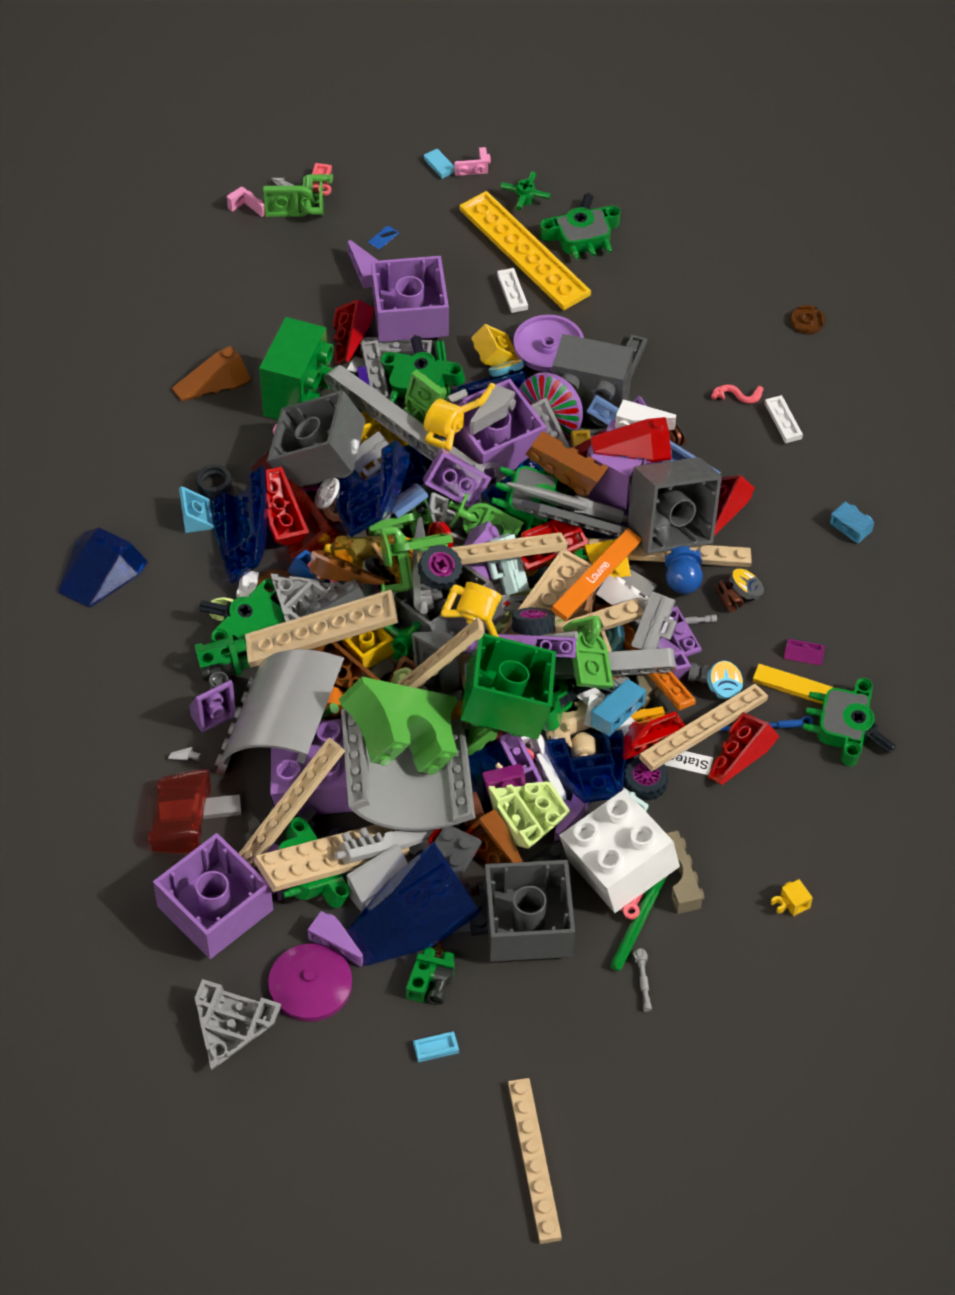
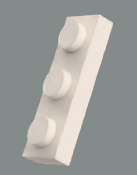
[497,268,528,313]
[765,395,803,443]

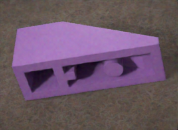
[348,240,378,289]
[499,733,543,783]
[308,911,363,967]

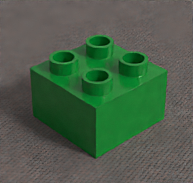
[259,317,334,420]
[461,633,556,740]

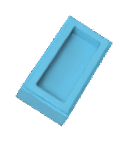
[424,148,454,179]
[413,1031,459,1063]

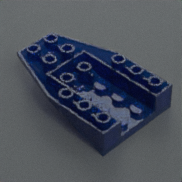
[347,842,481,966]

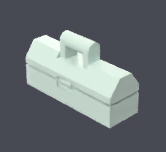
[487,533,529,595]

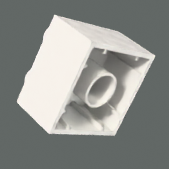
[560,789,680,913]

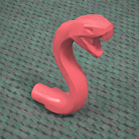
[711,384,764,404]

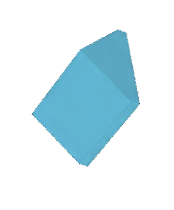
[179,486,214,533]

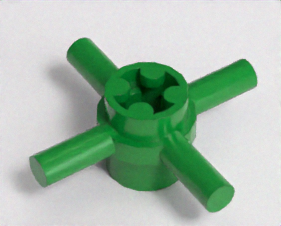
[501,171,551,211]
[384,621,421,660]

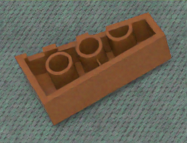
[525,431,608,498]

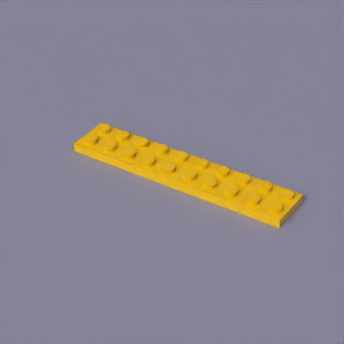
[459,191,591,311]

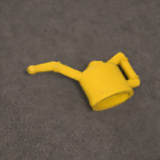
[424,383,495,451]
[441,582,503,637]

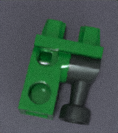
[195,636,250,681]
[406,947,455,1005]

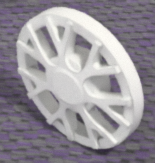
[314,478,339,509]

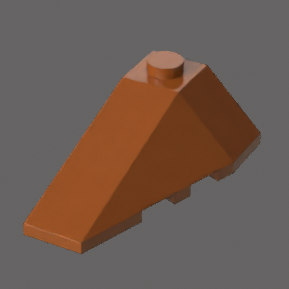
[172,345,251,401]
[310,550,391,585]
[315,642,381,689]
[465,809,522,864]

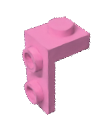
[454,147,491,176]
[227,187,265,217]

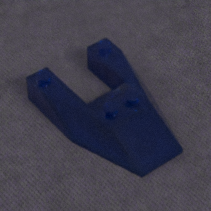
[336,440,410,537]

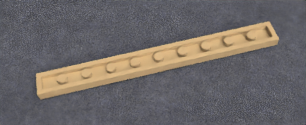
[581,538,752,567]

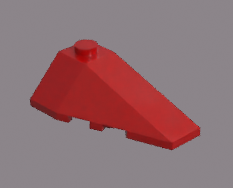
[265,467,309,545]

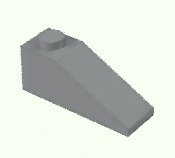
[470,384,516,435]

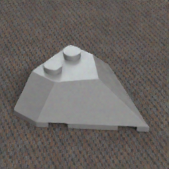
[429,492,479,547]
[271,574,342,622]
[195,979,281,1070]

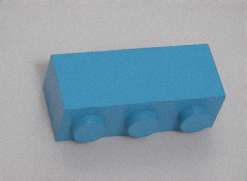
[591,679,646,736]

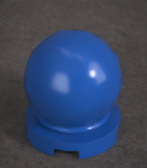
[665,546,703,595]

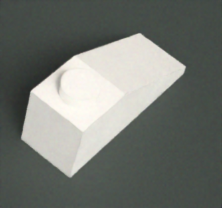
[615,400,676,430]

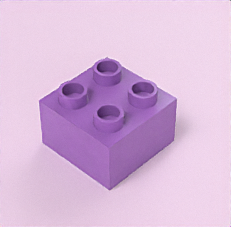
[371,256,449,342]
[452,379,547,479]
[585,419,664,516]
[270,719,352,817]
[153,833,273,959]

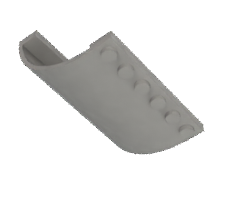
[215,649,344,776]
[341,708,475,831]

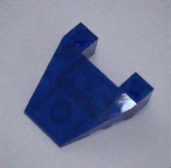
[545,730,626,803]

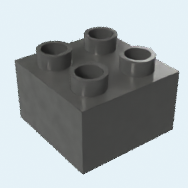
[552,334,633,427]
[267,390,366,489]
[627,457,722,554]
[393,564,506,637]
[485,860,575,961]

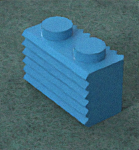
[830,501,874,544]

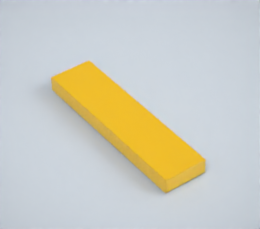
[753,664,833,704]

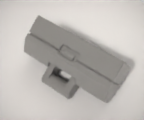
[345,431,392,482]
[631,591,677,650]

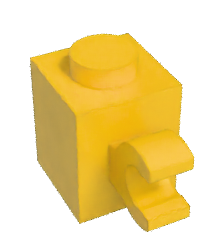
[771,879,813,917]

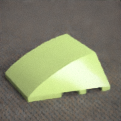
[488,782,570,849]

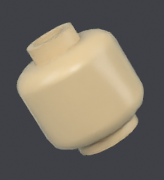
[571,732,596,763]

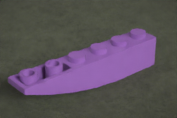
[460,633,577,658]

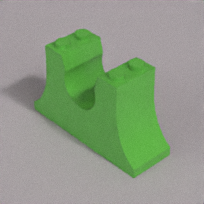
[339,677,458,775]

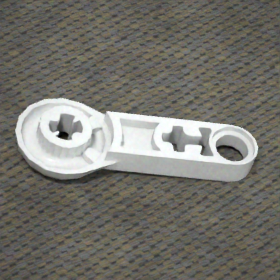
[526,734,566,800]

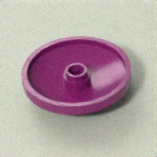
[268,944,352,1022]

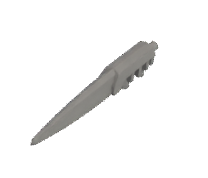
[505,482,628,525]
[412,517,443,614]
[334,823,461,864]

